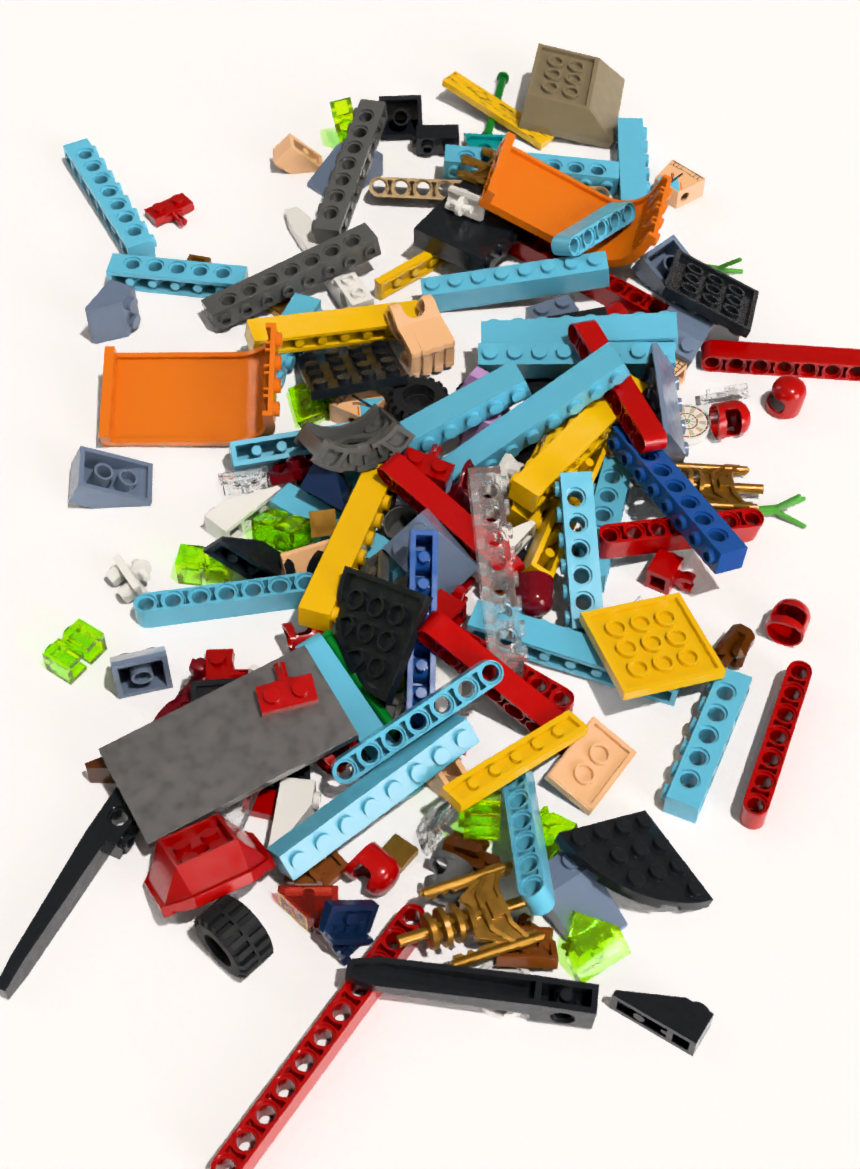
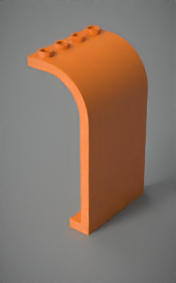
[478,131,672,267]
[98,323,283,447]

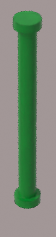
[481,72,509,134]
[321,630,400,740]

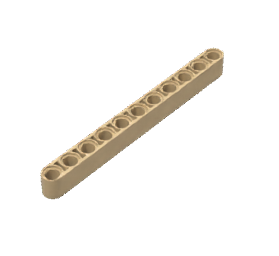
[369,177,610,200]

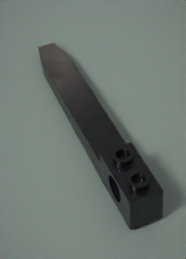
[0,787,140,1000]
[345,957,599,1029]

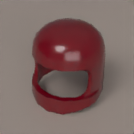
[513,571,554,618]

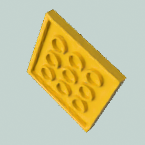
[579,592,726,700]

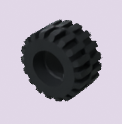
[388,376,449,422]
[194,895,274,979]

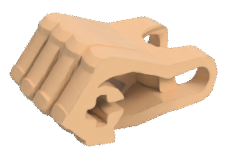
[385,294,455,377]

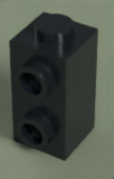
[412,124,460,156]

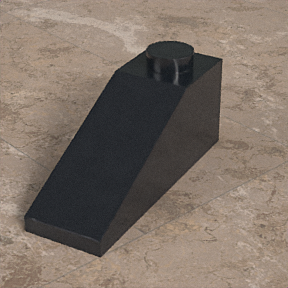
[203,536,281,580]
[610,990,714,1057]

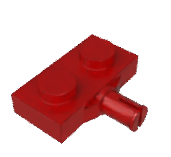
[144,193,195,227]
[403,444,455,489]
[205,649,248,680]
[255,662,319,717]

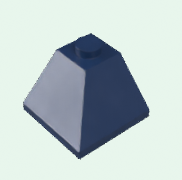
[300,463,351,512]

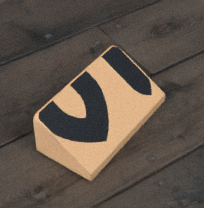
[280,539,330,575]

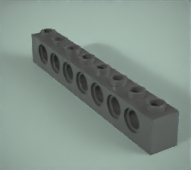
[311,99,388,244]
[201,222,381,333]

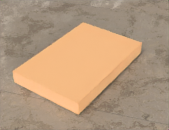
[544,716,637,815]

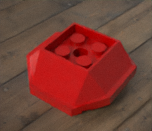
[144,813,275,918]

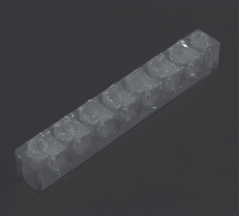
[467,466,528,672]

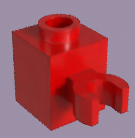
[644,548,696,595]
[437,585,469,626]

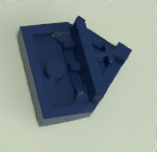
[319,899,379,966]

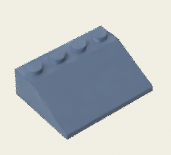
[641,343,689,462]

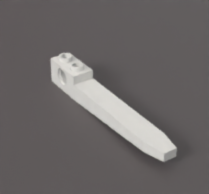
[285,206,374,309]

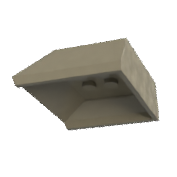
[519,43,625,149]

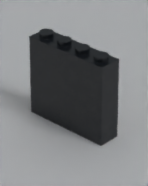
[414,180,528,271]

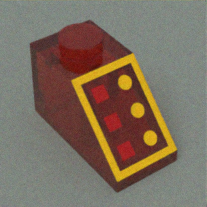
[278,885,339,935]

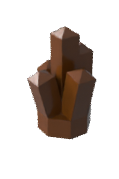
[714,623,756,668]
[442,830,502,872]

